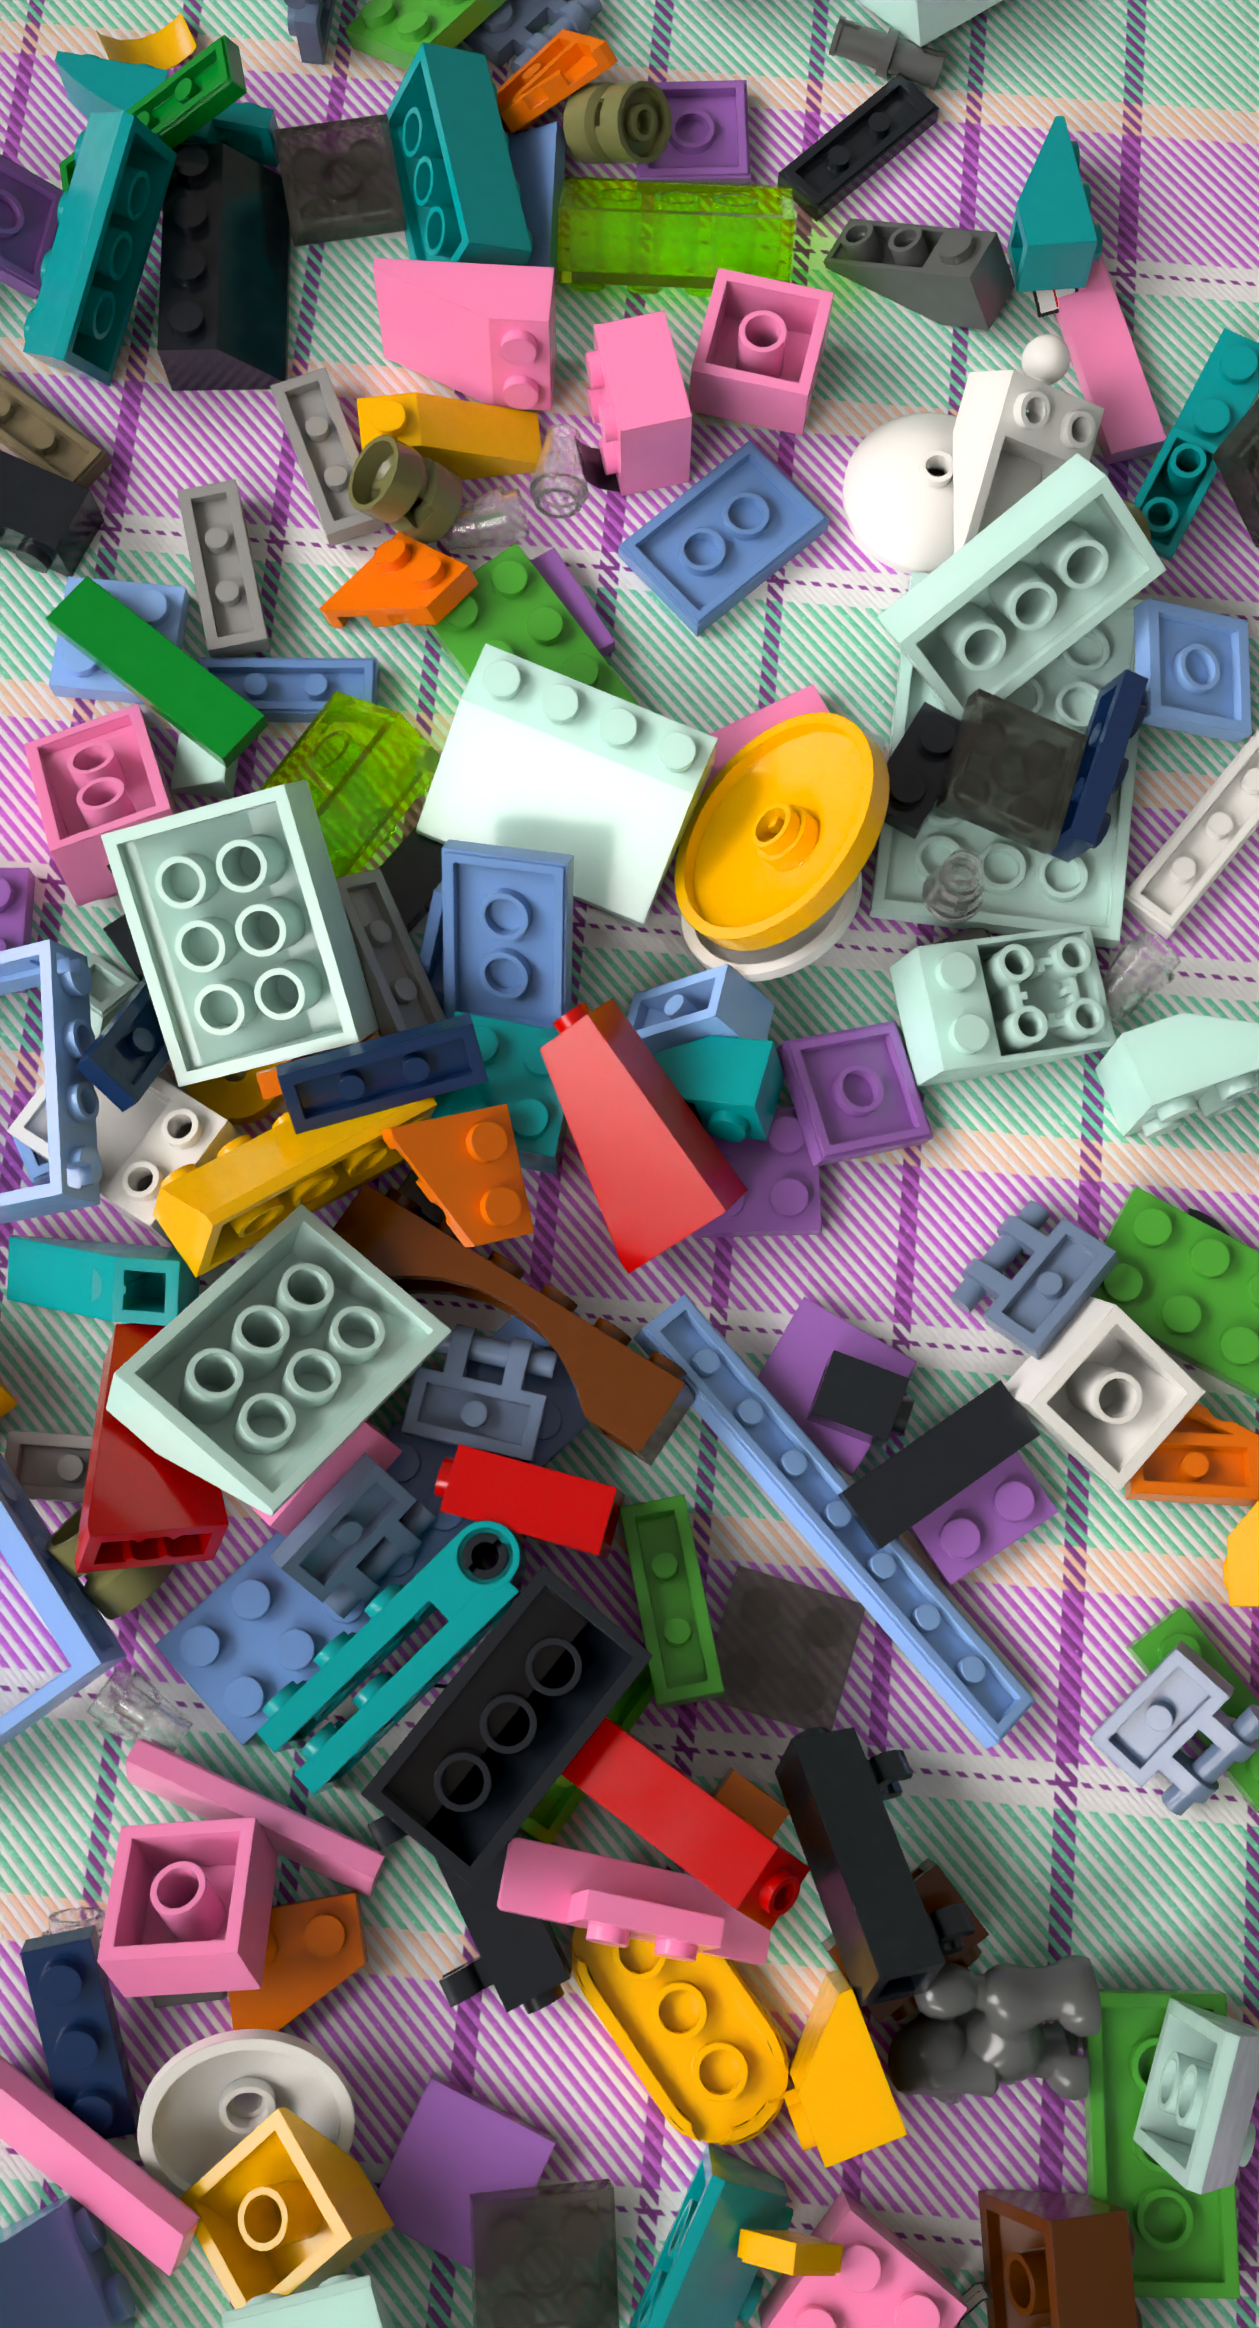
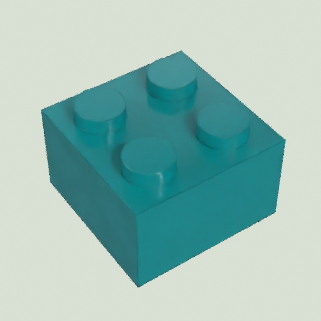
[431,1011,568,1175]

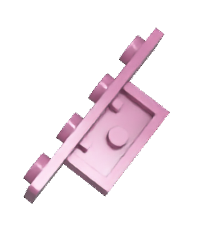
[497,1837,771,1965]

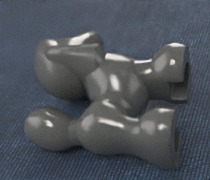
[888,1955,1101,2105]

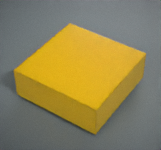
[737,2229,843,2276]

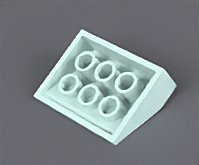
[416,643,718,927]
[101,780,379,1087]
[106,1204,452,1517]

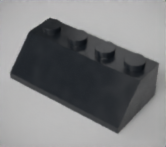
[157,143,292,391]
[361,1565,653,1888]

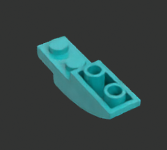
[55,51,283,167]
[1133,328,1259,561]

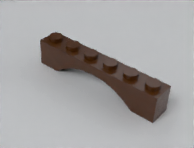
[332,1183,695,1466]

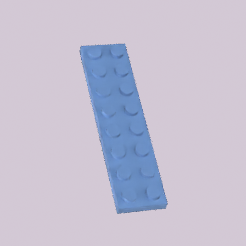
[155,1312,590,1746]

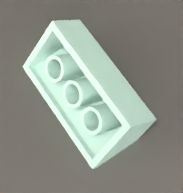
[877,453,1167,726]

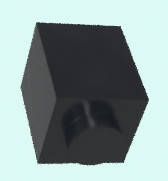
[806,1350,914,1447]

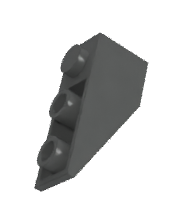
[823,218,1015,330]

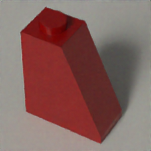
[434,1444,625,1559]

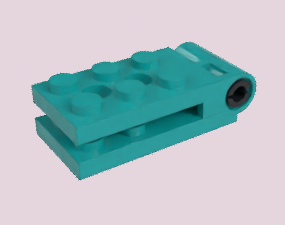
[256,1521,527,1795]

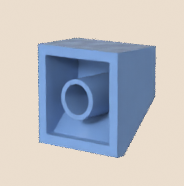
[0,2195,136,2328]

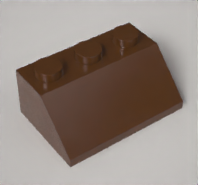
[978,2189,1143,2328]

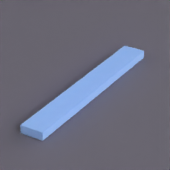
[633,1294,1036,1749]

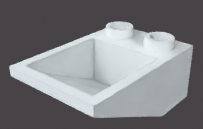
[953,334,1105,553]
[7,1037,242,1247]

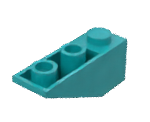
[1007,116,1103,292]
[652,1035,785,1142]
[7,1235,200,1326]

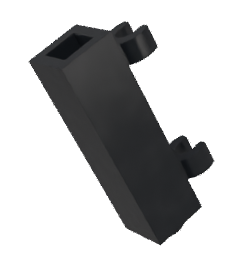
[775,1727,976,2008]
[367,1815,572,2014]

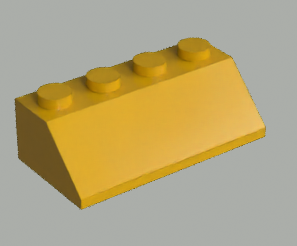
[153,1097,437,1278]

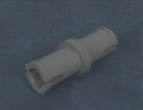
[829,16,947,91]

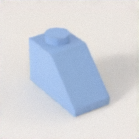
[627,964,775,1054]

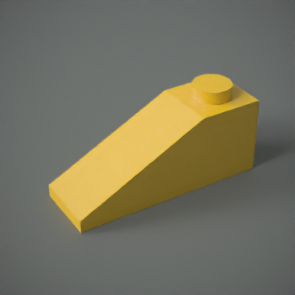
[357,392,544,480]

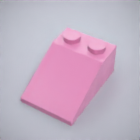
[373,258,557,411]
[24,704,179,907]

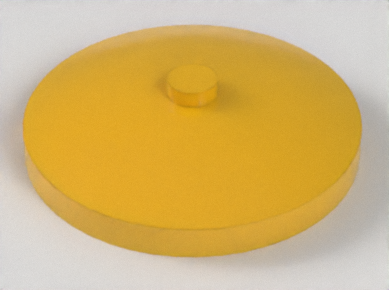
[674,712,890,951]

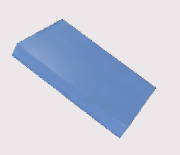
[618,440,829,637]
[442,839,574,1030]

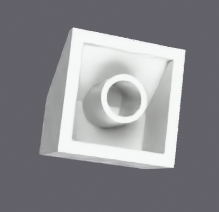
[1005,1296,1205,1491]

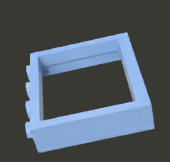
[0,939,103,1224]
[0,1453,127,1748]

